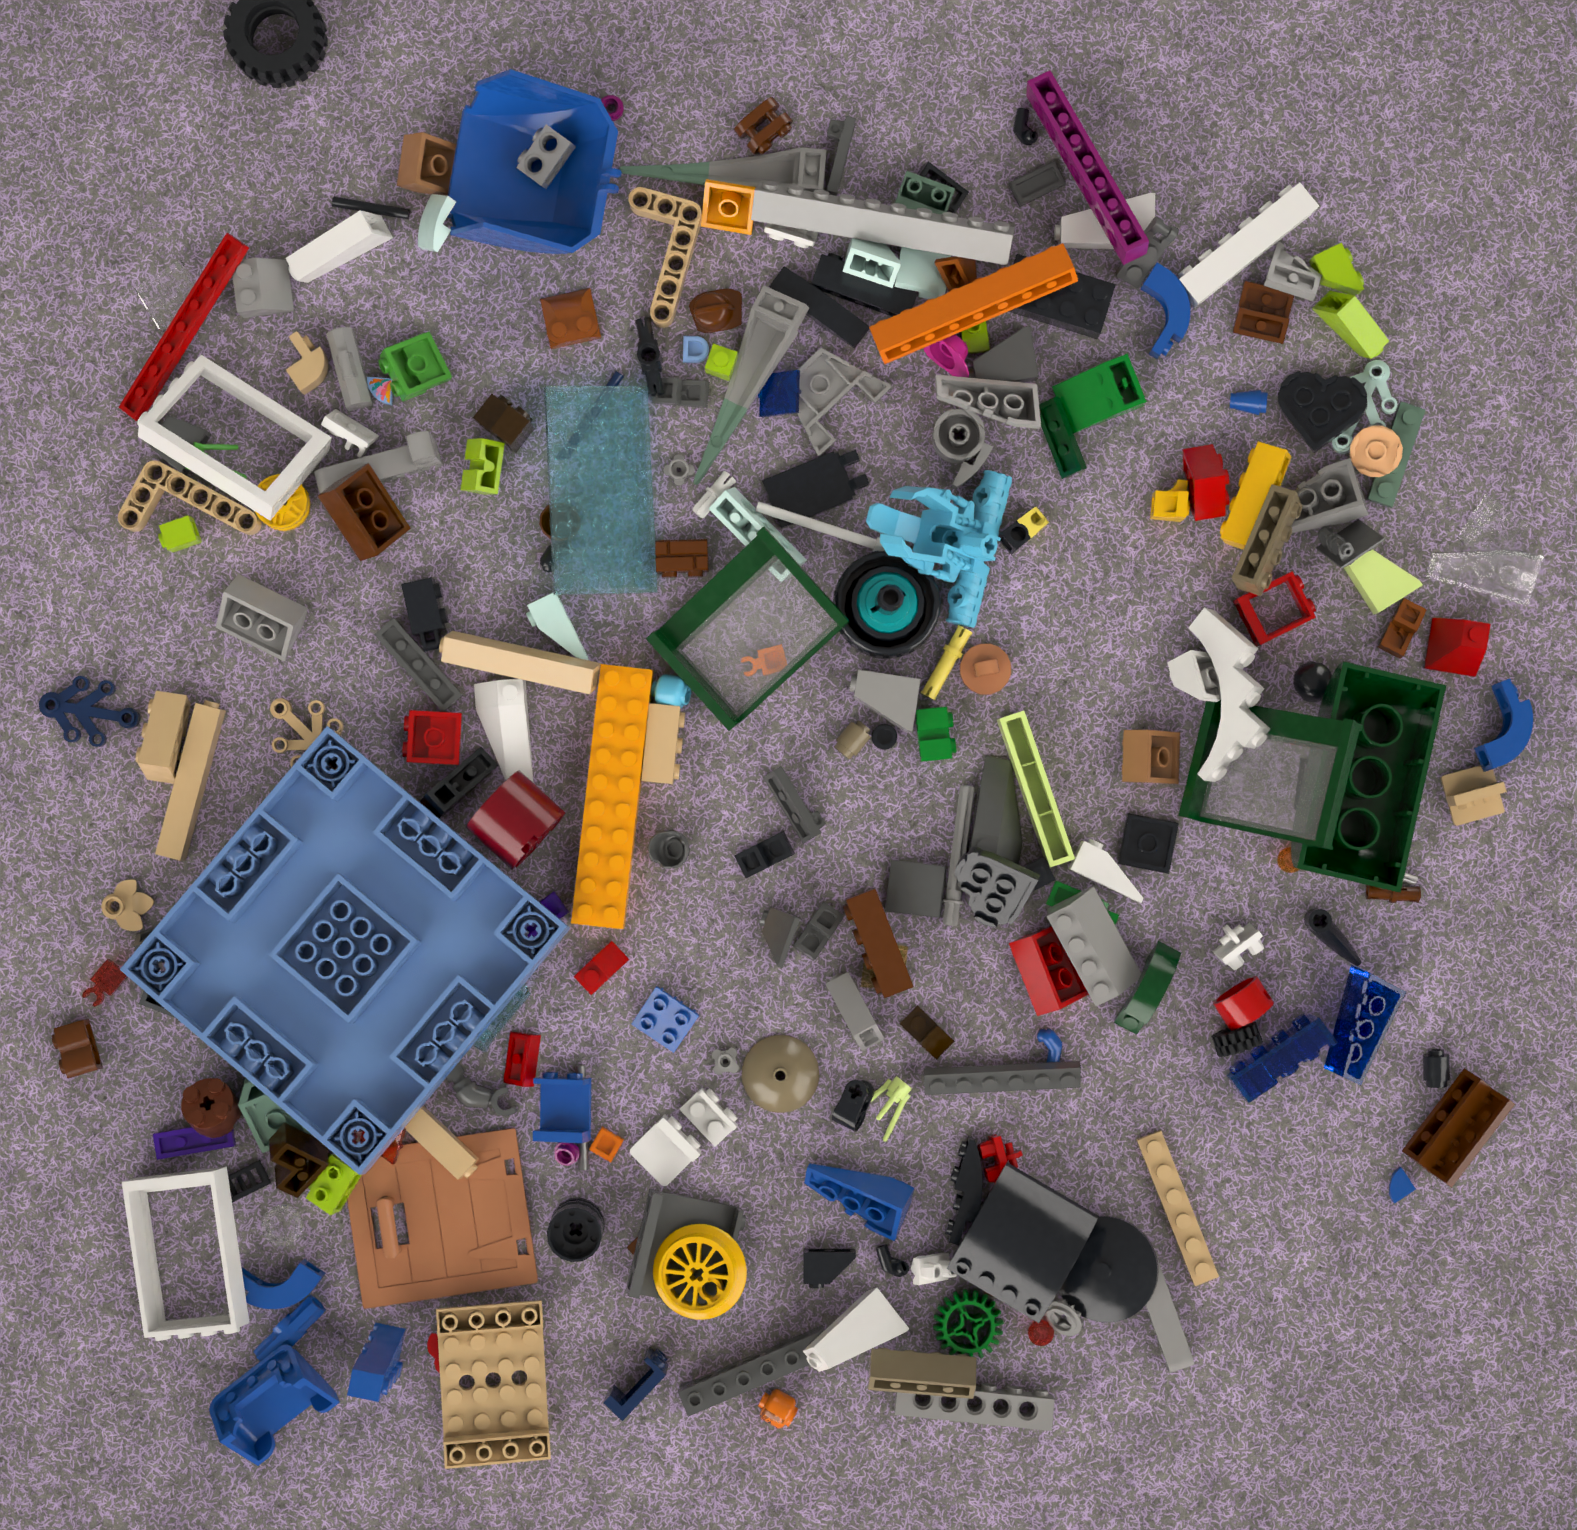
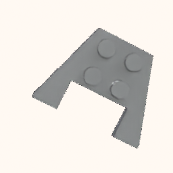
[783,348,892,457]

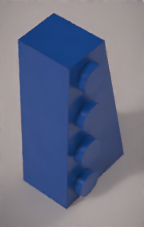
[347,1322,406,1402]

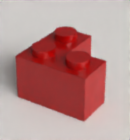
[1182,444,1229,521]

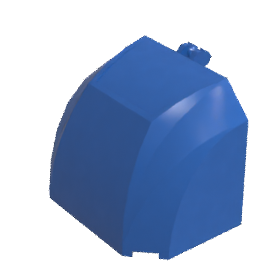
[447,69,622,254]

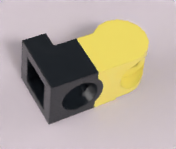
[998,507,1049,555]

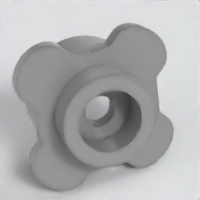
[664,455,695,486]
[712,1048,739,1075]

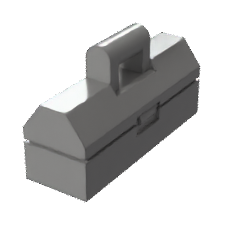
[326,327,374,412]

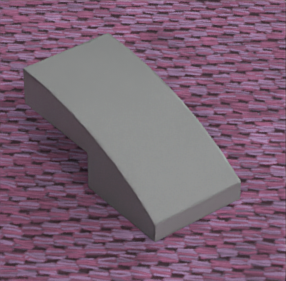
[951,443,993,490]

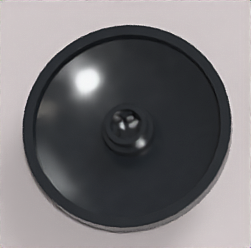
[1059,1216,1159,1323]

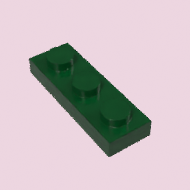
[1039,396,1087,479]

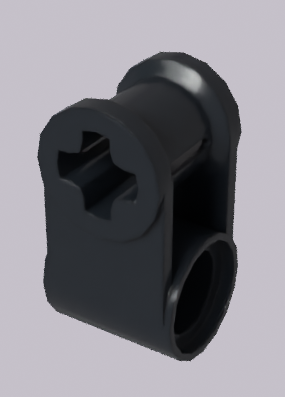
[832,1080,874,1132]

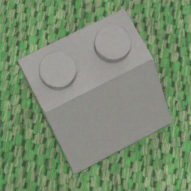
[232,258,294,318]

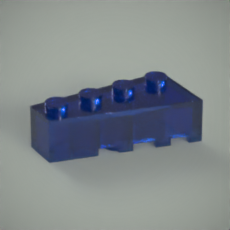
[1324,965,1406,1086]
[1226,1014,1338,1103]

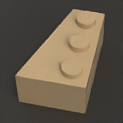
[136,691,191,784]

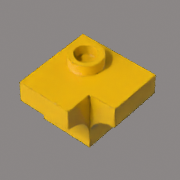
[1150,479,1190,522]

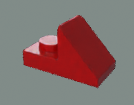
[573,941,630,995]

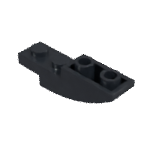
[945,1136,983,1246]

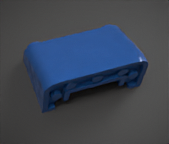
[209,1344,340,1466]

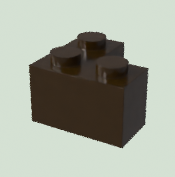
[473,394,535,453]
[269,1122,329,1198]

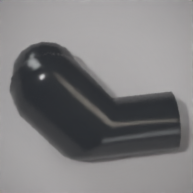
[1013,108,1038,146]
[875,1244,909,1277]

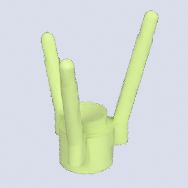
[871,1076,912,1142]

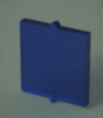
[758,370,802,418]

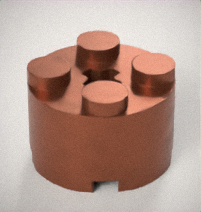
[181,1078,241,1138]

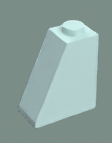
[843,238,901,288]

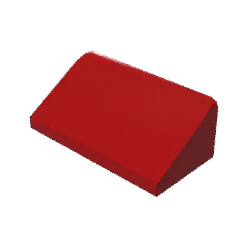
[503,1031,541,1087]

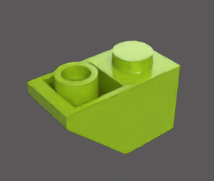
[1309,242,1364,296]

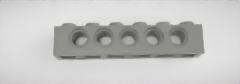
[894,1383,1055,1431]

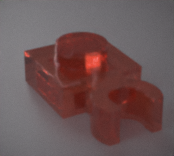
[82,959,128,1007]

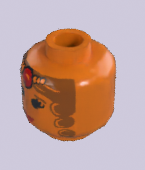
[758,1389,798,1429]

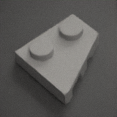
[1263,242,1322,301]

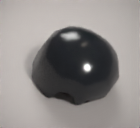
[1293,661,1332,703]

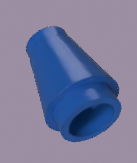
[1230,390,1268,415]

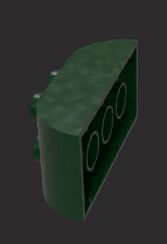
[1291,661,1447,893]

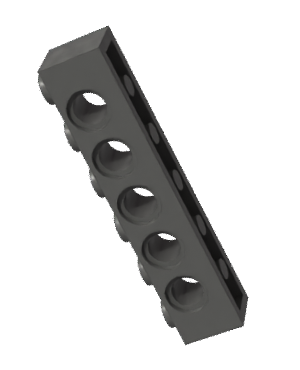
[678,1325,825,1417]

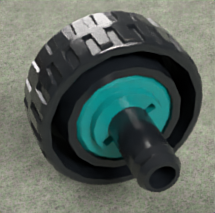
[833,550,941,659]

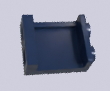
[603,1347,669,1421]

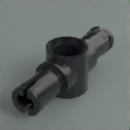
[635,317,665,397]

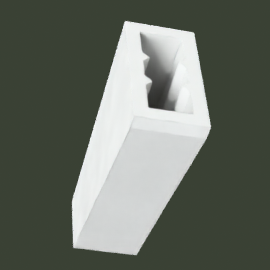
[1054,193,1155,249]
[286,210,393,283]
[803,1288,909,1372]

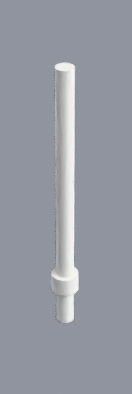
[755,501,885,552]

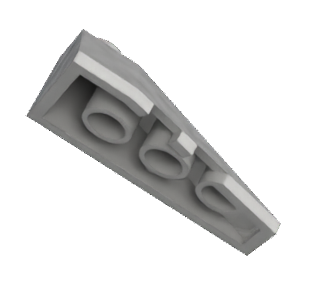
[935,375,1041,429]

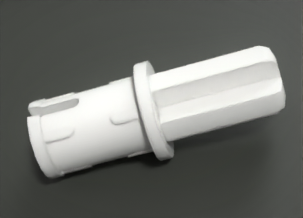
[692,471,736,519]

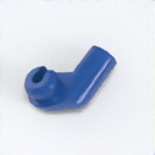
[1037,1029,1062,1063]

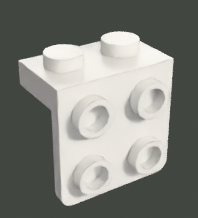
[630,1114,701,1186]

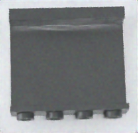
[625,1189,746,1304]

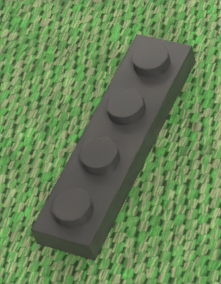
[374,617,463,712]

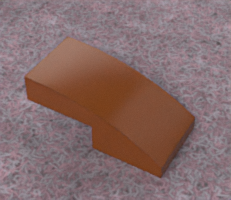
[1377,598,1427,659]

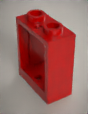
[1233,571,1316,647]

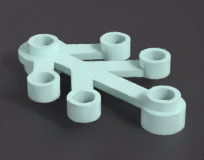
[1332,360,1397,454]

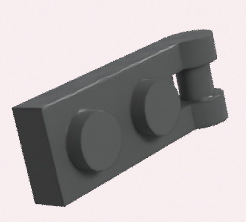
[1115,216,1179,288]

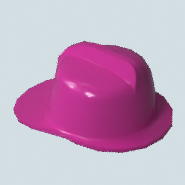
[923,334,969,378]

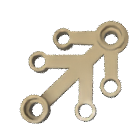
[270,698,344,770]

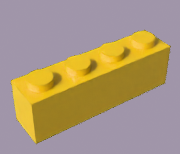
[1220,441,1292,550]

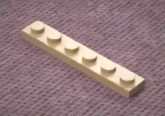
[1136,1130,1219,1286]

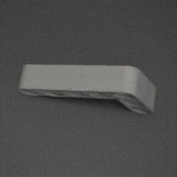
[314,431,443,493]

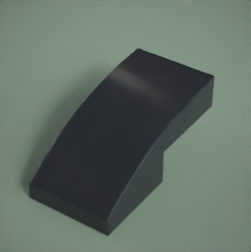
[734,831,795,878]

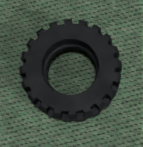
[223,0,328,88]

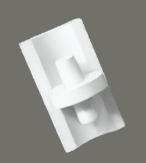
[1213,923,1264,970]
[911,1253,957,1285]

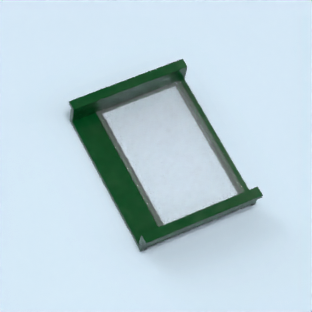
[646,526,850,731]
[1178,700,1363,850]

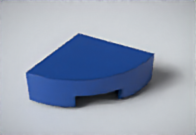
[1389,1166,1416,1204]

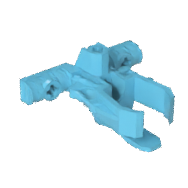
[866,470,1012,628]

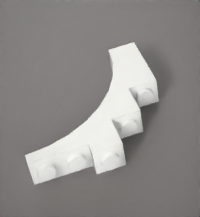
[1189,607,1271,782]

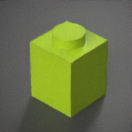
[705,344,738,381]
[158,515,202,552]

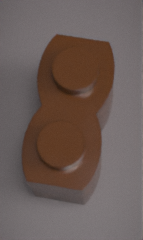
[52,1019,103,1078]

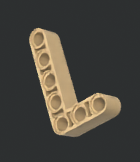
[628,187,702,328]
[118,460,262,535]

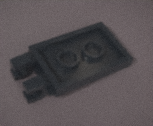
[762,450,869,529]

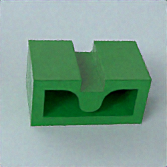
[915,707,957,762]

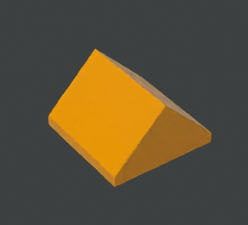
[701,179,756,235]

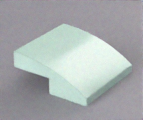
[418,194,456,252]
[894,247,951,299]

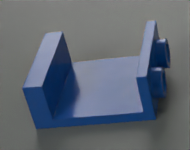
[533,1072,592,1143]

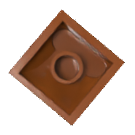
[540,288,601,349]

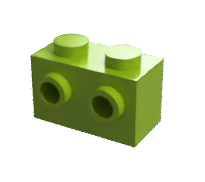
[306,1154,362,1215]

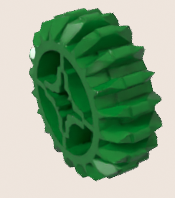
[933,1288,1004,1358]

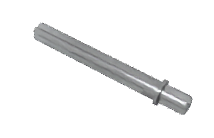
[943,785,975,926]

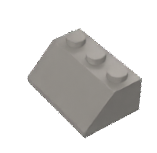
[216,574,308,662]

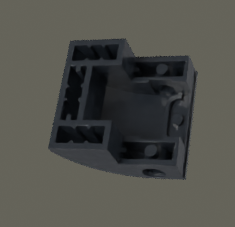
[947,1162,1099,1323]

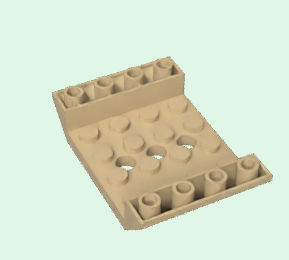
[436,1300,551,1469]

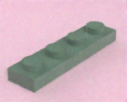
[1366,401,1425,508]

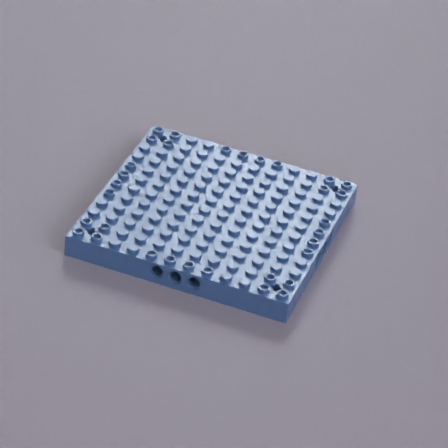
[120,726,570,1175]

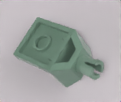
[238,1077,311,1153]

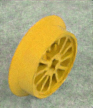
[653,1224,747,1320]

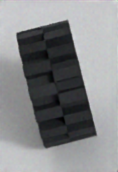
[1211,1021,1263,1057]

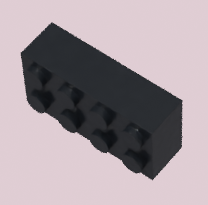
[1008,254,1116,339]

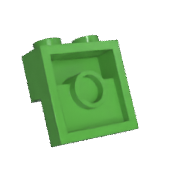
[378,331,452,402]

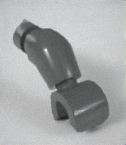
[446,1063,518,1116]

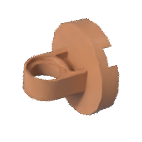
[960,644,1011,695]

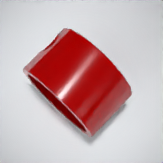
[1213,976,1274,1030]

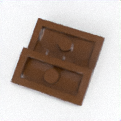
[1232,280,1294,344]

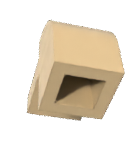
[286,331,329,395]

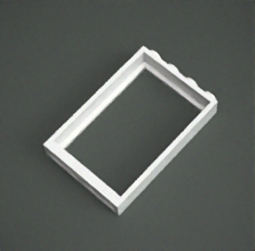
[137,355,332,520]
[122,1167,249,1341]

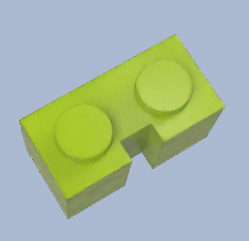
[461,438,505,495]

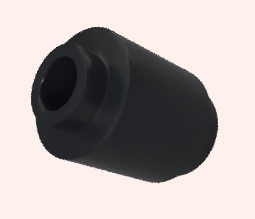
[1423,1049,1450,1088]

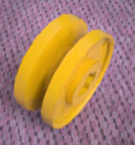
[255,474,311,531]

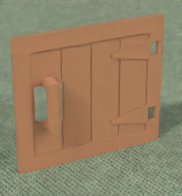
[347,1128,538,1309]

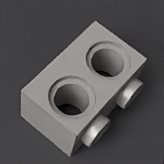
[516,125,576,189]

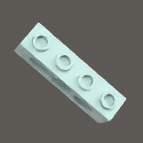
[709,487,807,582]

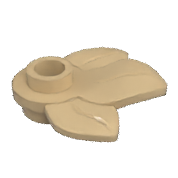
[101,880,154,931]

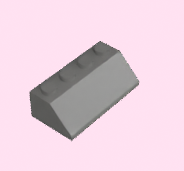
[1047,886,1141,1006]

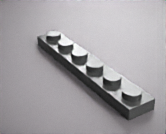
[924,1061,1081,1095]

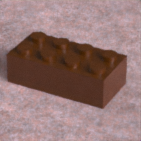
[843,888,914,998]

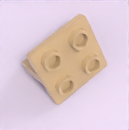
[1440,765,1507,826]

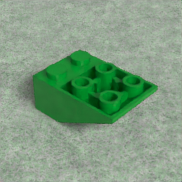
[1052,353,1147,434]

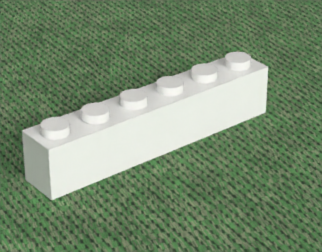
[1178,182,1319,308]

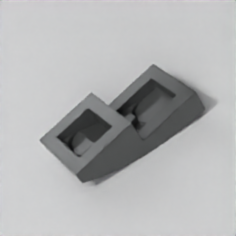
[652,377,710,408]
[793,901,845,961]

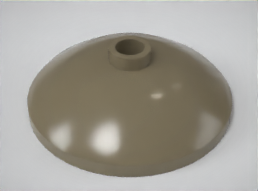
[742,1035,819,1113]

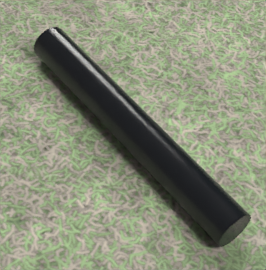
[332,196,410,220]

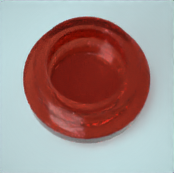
[1028,1319,1054,1346]

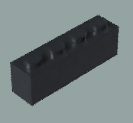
[811,253,919,317]

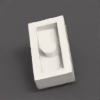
[321,409,379,457]

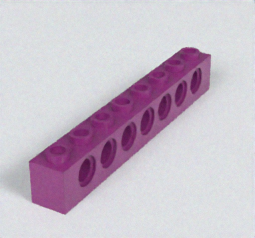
[1026,70,1149,265]

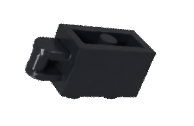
[401,577,449,652]

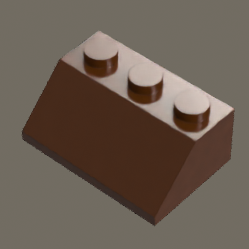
[318,463,411,561]

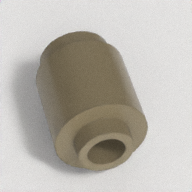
[834,720,871,760]

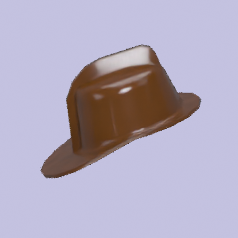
[689,289,742,333]

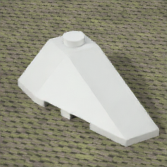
[474,679,534,783]

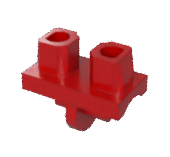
[977,1134,1023,1182]

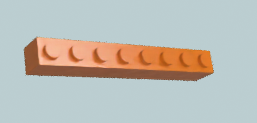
[869,243,1078,364]

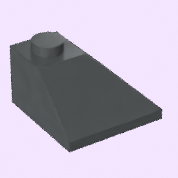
[759,907,800,968]

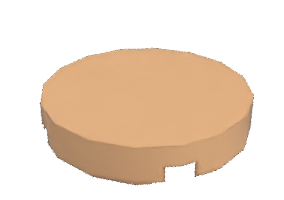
[1350,425,1403,477]

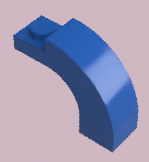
[1141,262,1190,359]
[1474,678,1533,772]
[241,1259,326,1309]

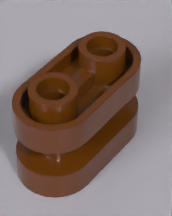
[734,97,793,155]

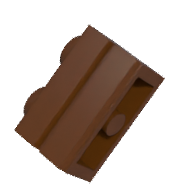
[655,539,709,578]

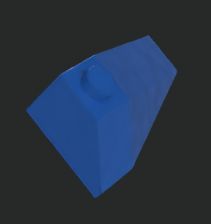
[804,1163,915,1241]

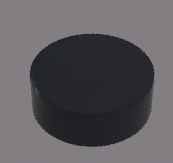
[871,724,897,750]

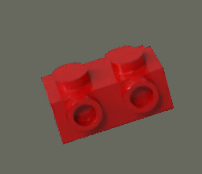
[402,710,462,765]

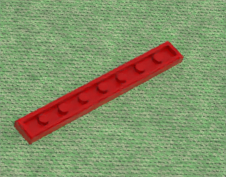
[118,233,249,421]

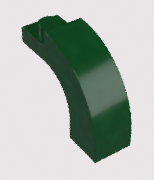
[1114,941,1181,1035]

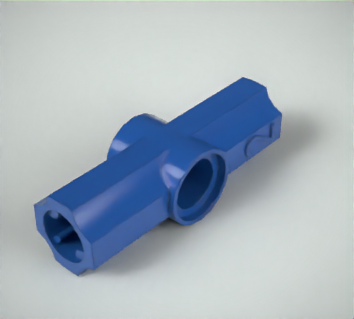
[253,1294,326,1361]

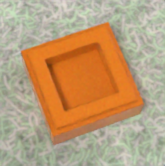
[589,1126,624,1163]

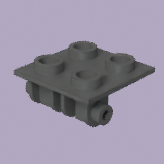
[1316,519,1385,569]

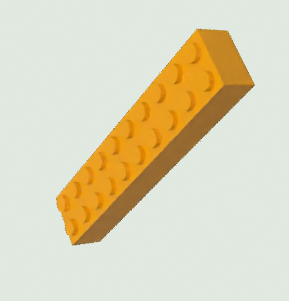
[571,664,654,929]

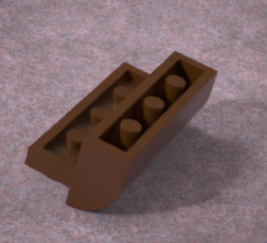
[1402,1068,1515,1188]

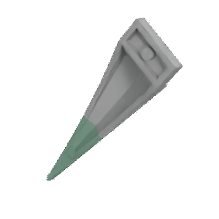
[619,148,826,192]
[694,285,809,485]

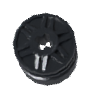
[547,1197,605,1262]

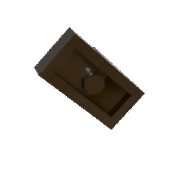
[899,1005,955,1060]

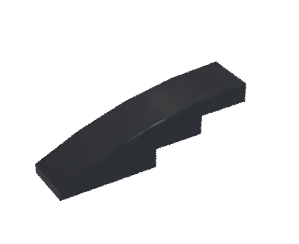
[769,266,869,348]

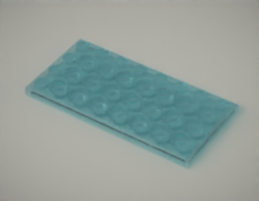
[544,386,657,595]

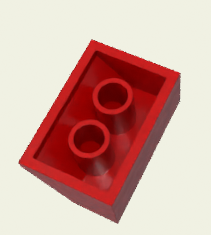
[1009,925,1089,1016]

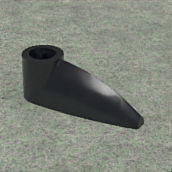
[1304,908,1362,966]

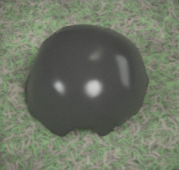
[647,830,690,869]

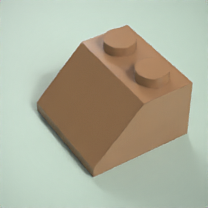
[397,132,457,196]
[1122,730,1180,784]

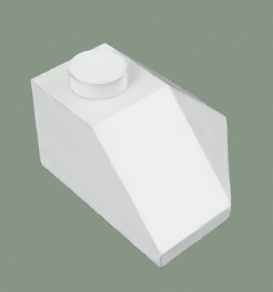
[1167,650,1221,702]

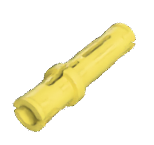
[920,625,972,701]

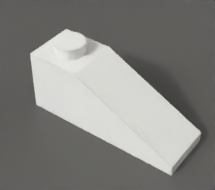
[1068,838,1143,903]

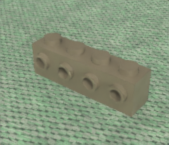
[1232,484,1302,596]
[868,1348,976,1399]

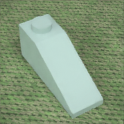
[526,592,590,661]

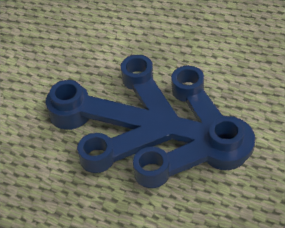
[39,676,141,747]

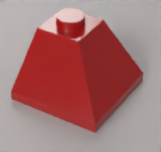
[1424,618,1491,677]

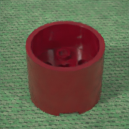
[466,770,566,870]

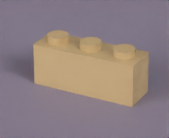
[641,703,685,784]

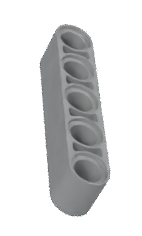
[1145,1261,1194,1373]

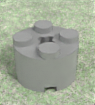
[932,408,985,464]

